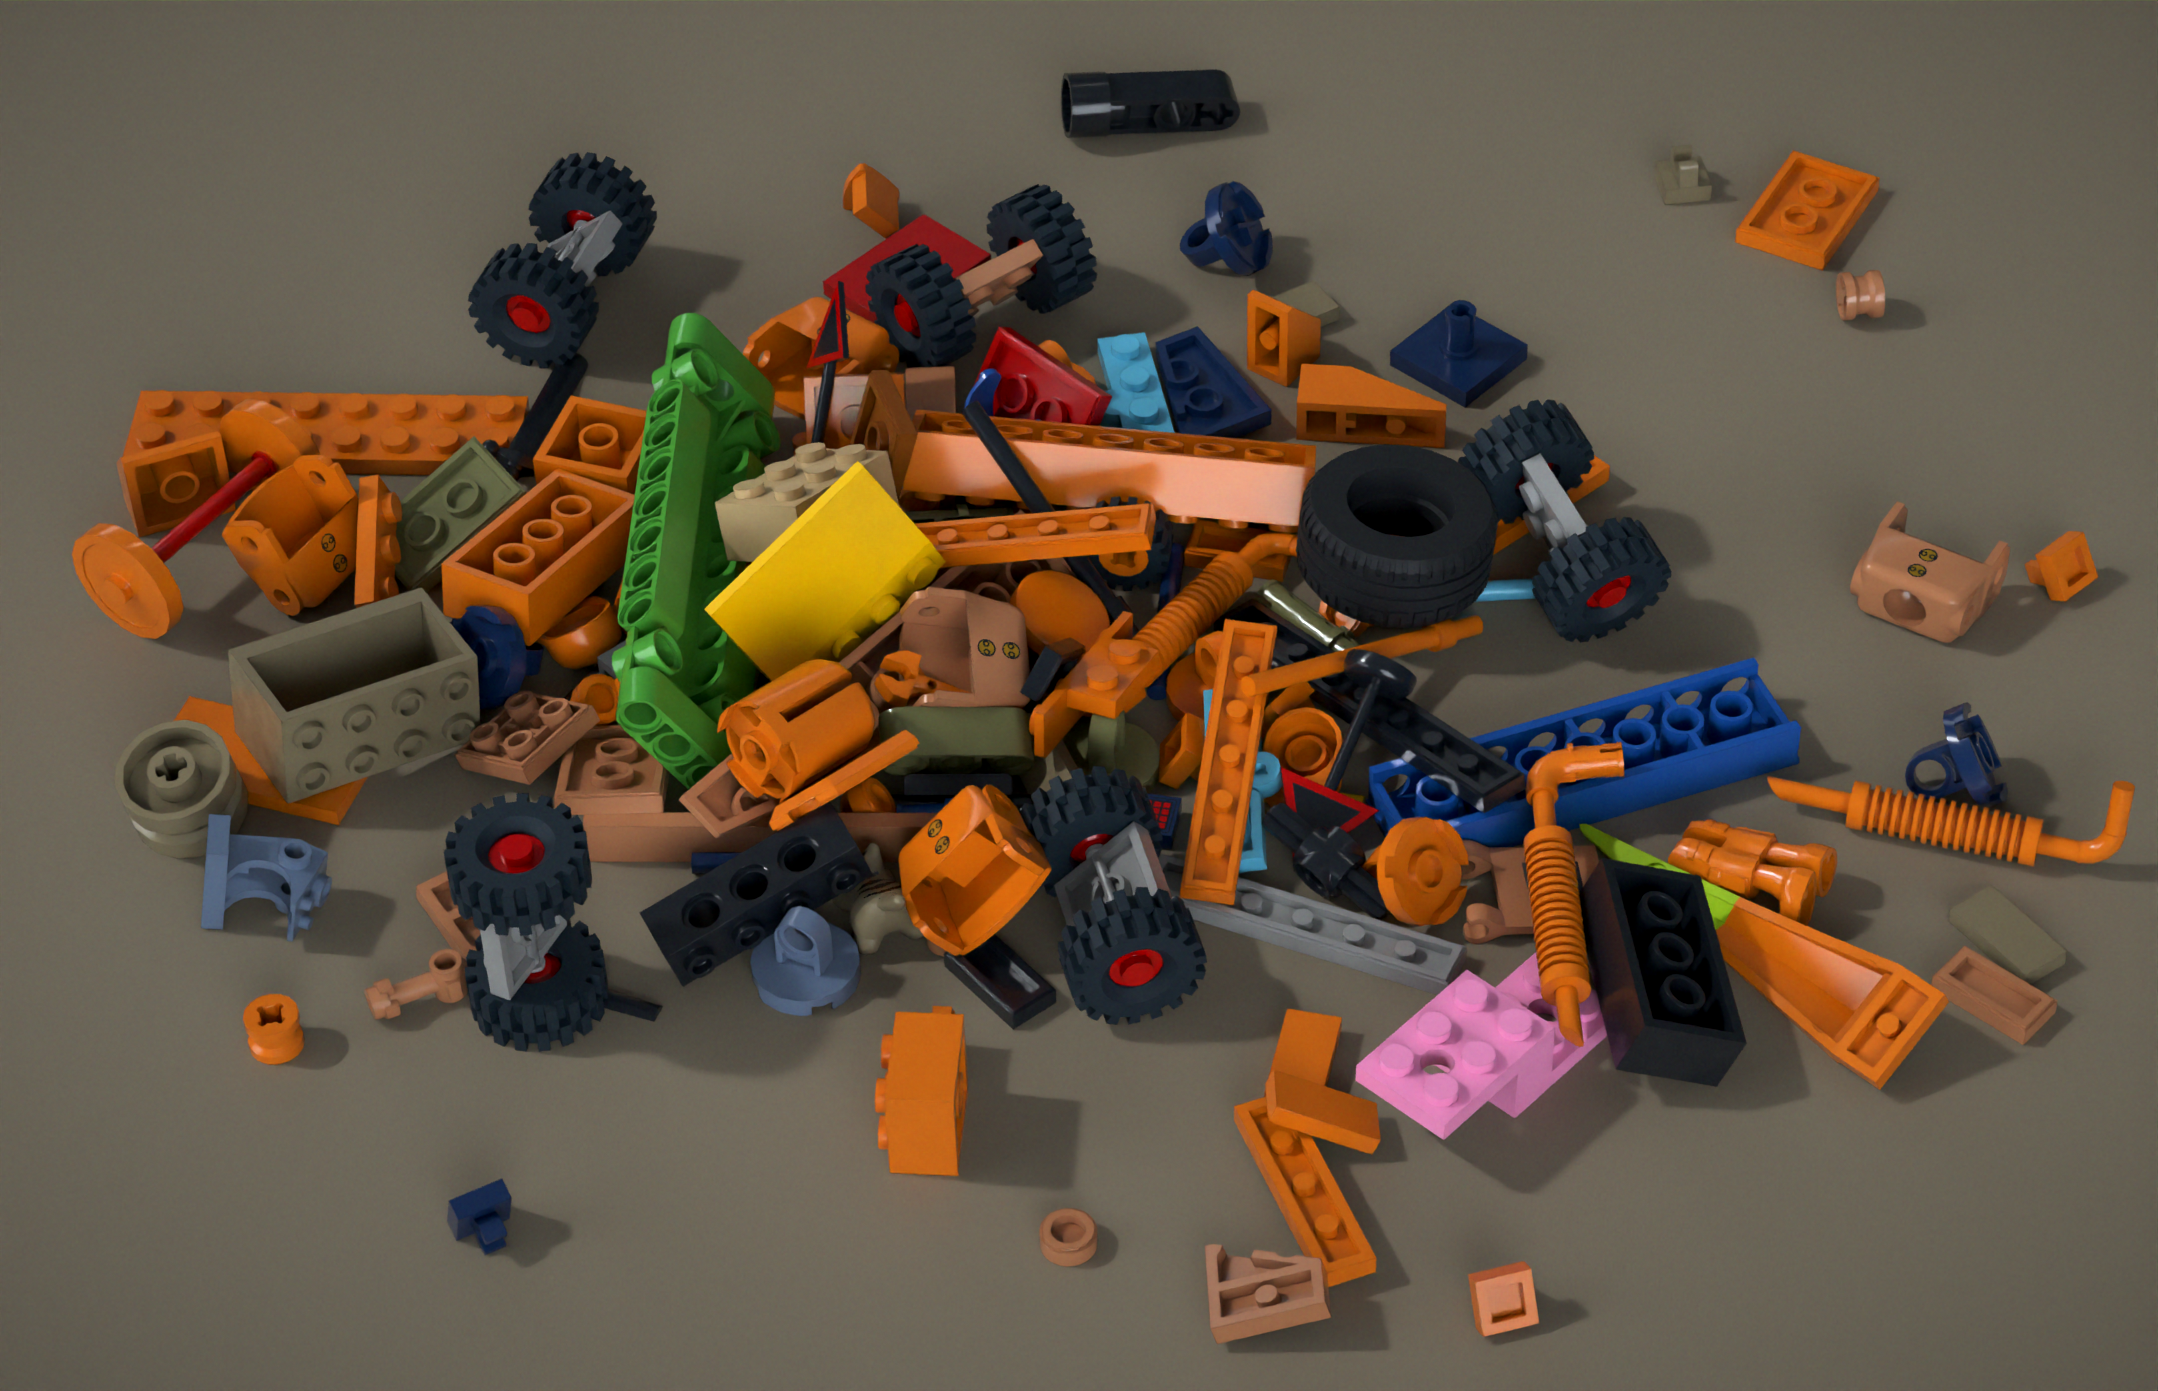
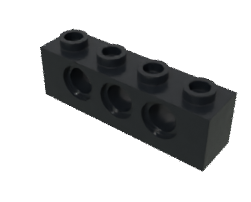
[640,801,873,987]

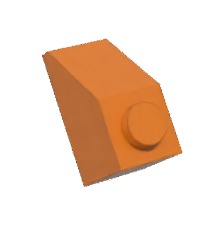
[1247,290,1321,387]

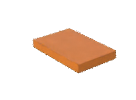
[1735,151,1880,271]

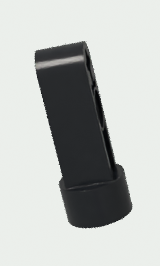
[1061,70,1240,138]

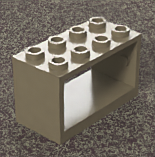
[228,587,480,804]

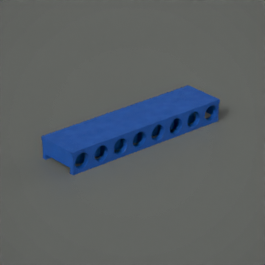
[1366,658,1801,847]

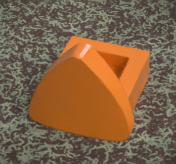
[843,163,899,238]

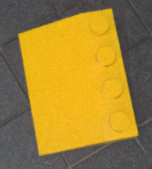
[704,461,946,682]

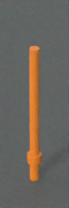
[1241,615,1483,697]

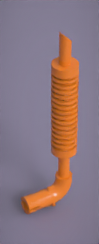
[1523,742,1625,1047]

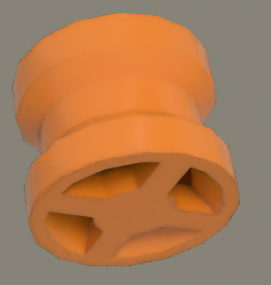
[243,994,305,1065]

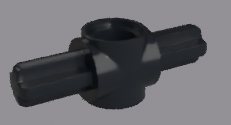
[1262,803,1391,920]

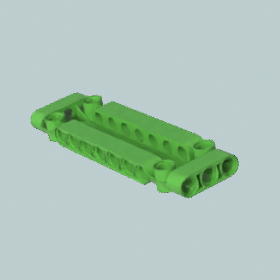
[612,313,781,790]

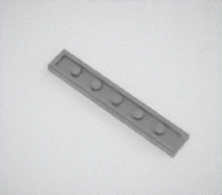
[1158,854,1467,995]

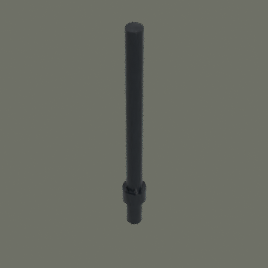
[961,401,1140,637]

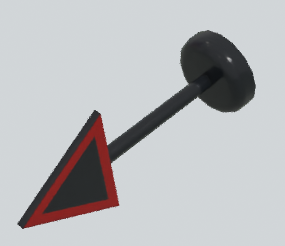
[806,281,849,443]
[1280,649,1417,872]

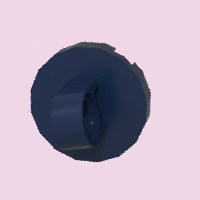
[450,605,544,710]
[1905,702,2008,809]

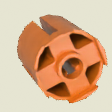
[717,659,876,803]

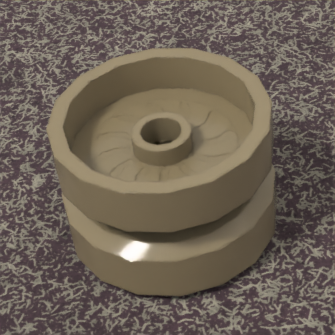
[115,720,248,859]

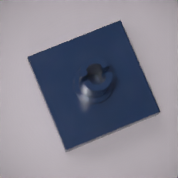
[1390,300,1528,408]

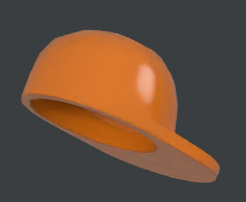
[536,596,622,669]
[1263,707,1344,807]

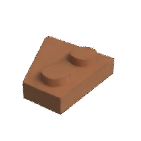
[1205,1244,1331,1344]

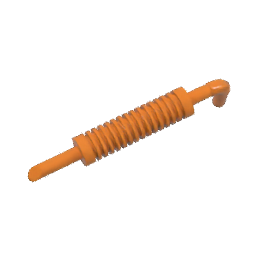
[1131,532,1298,688]
[1767,776,2135,867]

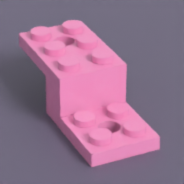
[1356,952,1607,1140]

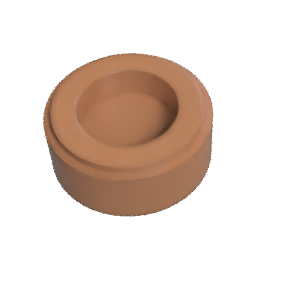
[1039,1208,1098,1267]

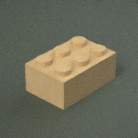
[715,443,899,562]

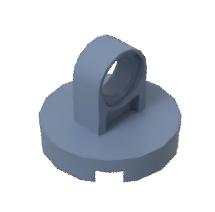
[750,906,861,1016]

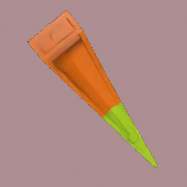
[1579,824,1949,1090]

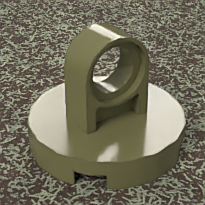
[1062,710,1160,794]

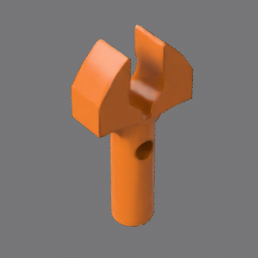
[874,650,973,707]

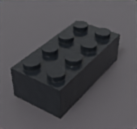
[1579,858,1747,1087]

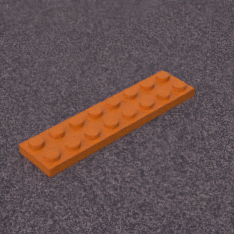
[123,390,530,475]

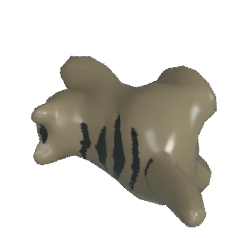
[832,843,924,955]

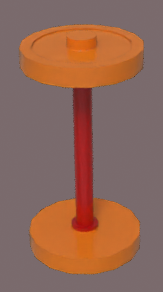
[72,399,325,639]

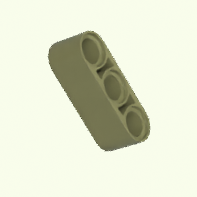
[878,706,1035,776]

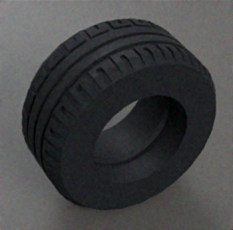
[1296,444,1498,628]

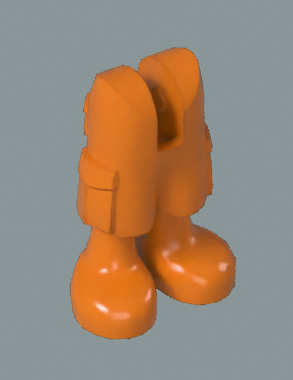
[1667,819,1837,926]

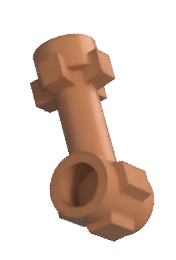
[364,949,468,1020]

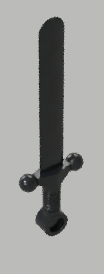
[482,353,588,482]

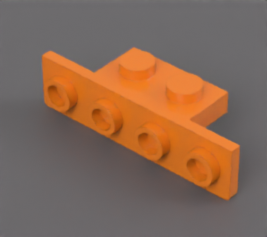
[1029,611,1159,758]

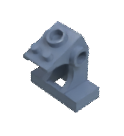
[201,814,332,942]

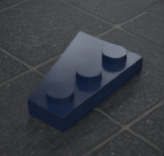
[1155,326,1272,438]

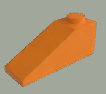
[1296,364,1447,448]

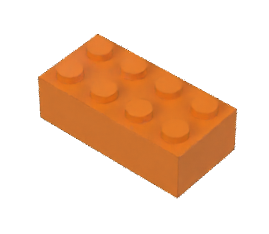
[441,468,635,646]

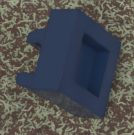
[447,1178,512,1255]

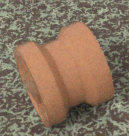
[1836,270,1885,321]

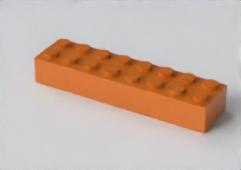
[903,410,1316,533]

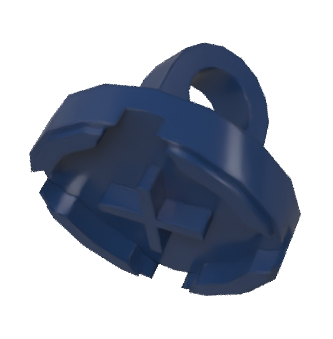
[1180,181,1273,276]

